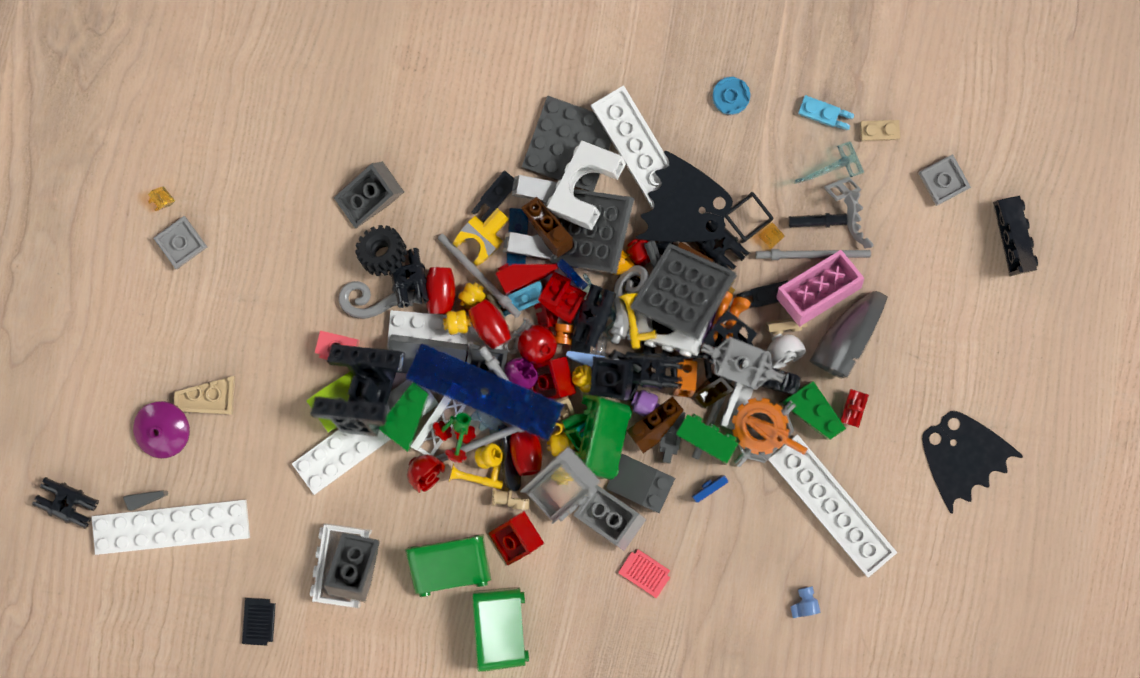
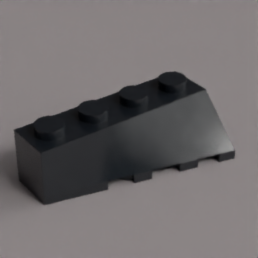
[993,195,1038,276]

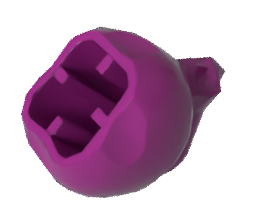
[502,357,538,401]

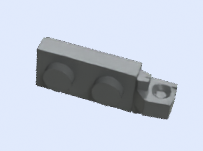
[659,412,686,464]

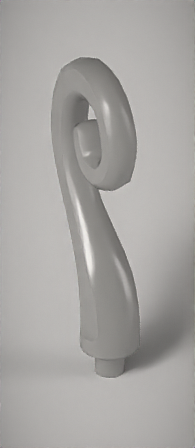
[611,265,649,344]
[338,281,422,319]

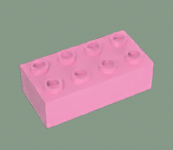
[777,250,864,327]

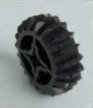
[761,367,801,394]

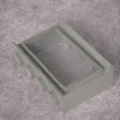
[520,447,601,524]

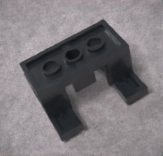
[310,344,405,437]

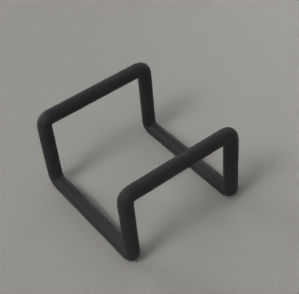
[721,192,774,243]
[670,353,712,379]

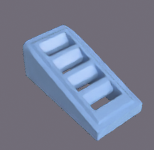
[566,351,607,368]

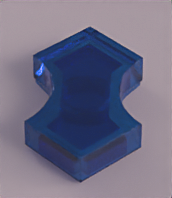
[556,259,588,290]

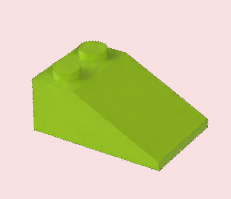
[306,371,354,432]

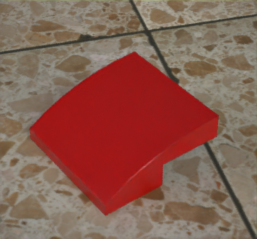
[538,272,587,323]

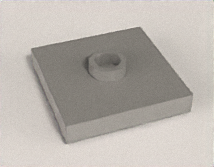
[918,154,971,206]
[153,216,208,269]

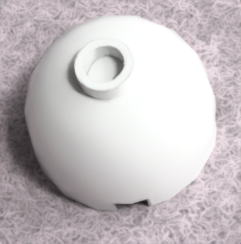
[767,334,806,369]

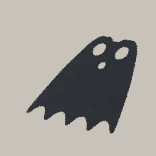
[636,151,733,242]
[922,411,1023,514]

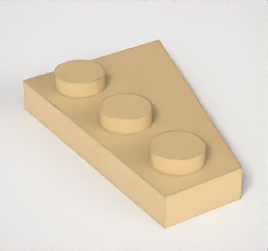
[174,376,235,414]

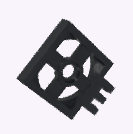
[702,309,758,367]

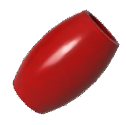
[426,267,455,314]
[468,299,511,349]
[510,426,542,476]

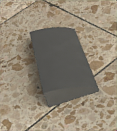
[389,334,468,381]

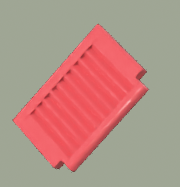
[618,549,670,598]

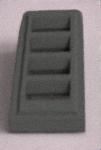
[123,490,168,511]

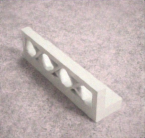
[719,359,754,430]
[411,382,474,456]

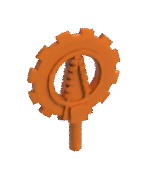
[732,398,808,455]

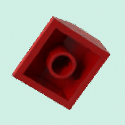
[530,357,576,405]
[488,511,545,566]

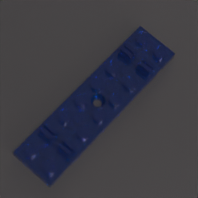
[405,343,564,441]

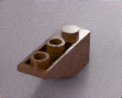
[522,197,573,258]
[626,396,684,454]

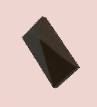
[694,374,735,408]

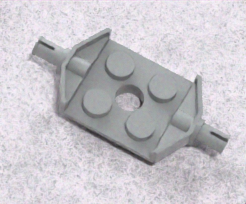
[701,337,785,389]
[734,400,796,467]

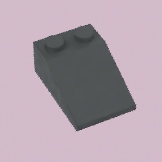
[334,162,404,228]
[606,454,676,514]
[324,532,380,602]

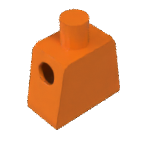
[673,358,698,398]

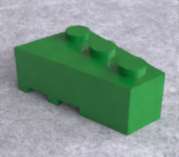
[779,381,846,440]
[379,382,430,452]
[676,413,739,465]

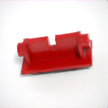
[534,289,558,328]

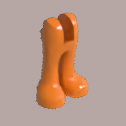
[710,291,751,342]

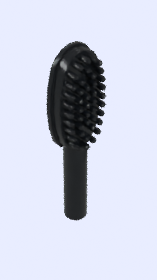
[498,424,521,491]

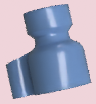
[790,586,821,618]

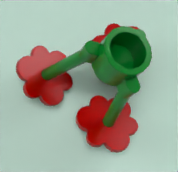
[433,413,476,463]

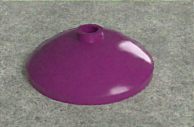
[133,401,190,459]

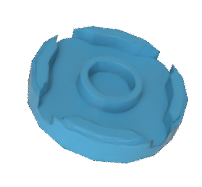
[712,77,751,115]

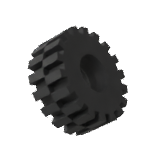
[355,225,407,276]

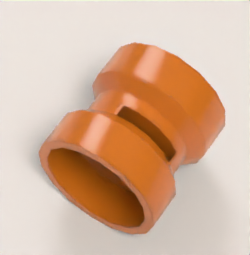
[555,324,574,345]

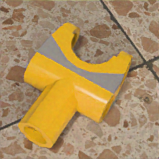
[453,208,509,266]

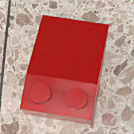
[496,263,558,296]

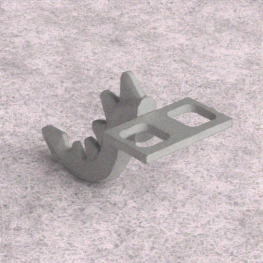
[824,177,874,249]

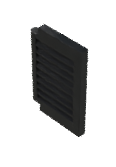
[242,597,276,646]

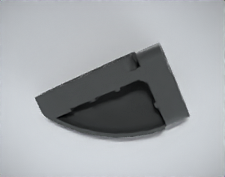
[810,291,888,379]

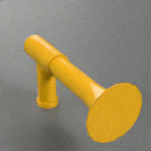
[619,293,657,349]
[448,463,503,490]

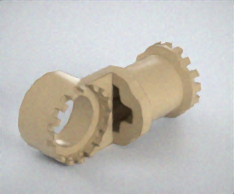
[492,488,530,510]

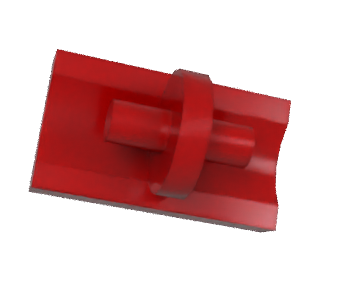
[840,389,869,428]

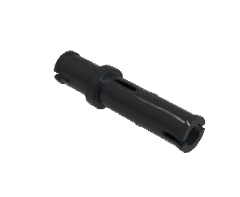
[789,213,847,228]

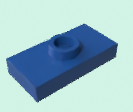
[692,475,728,503]

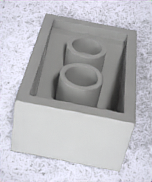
[574,485,646,551]

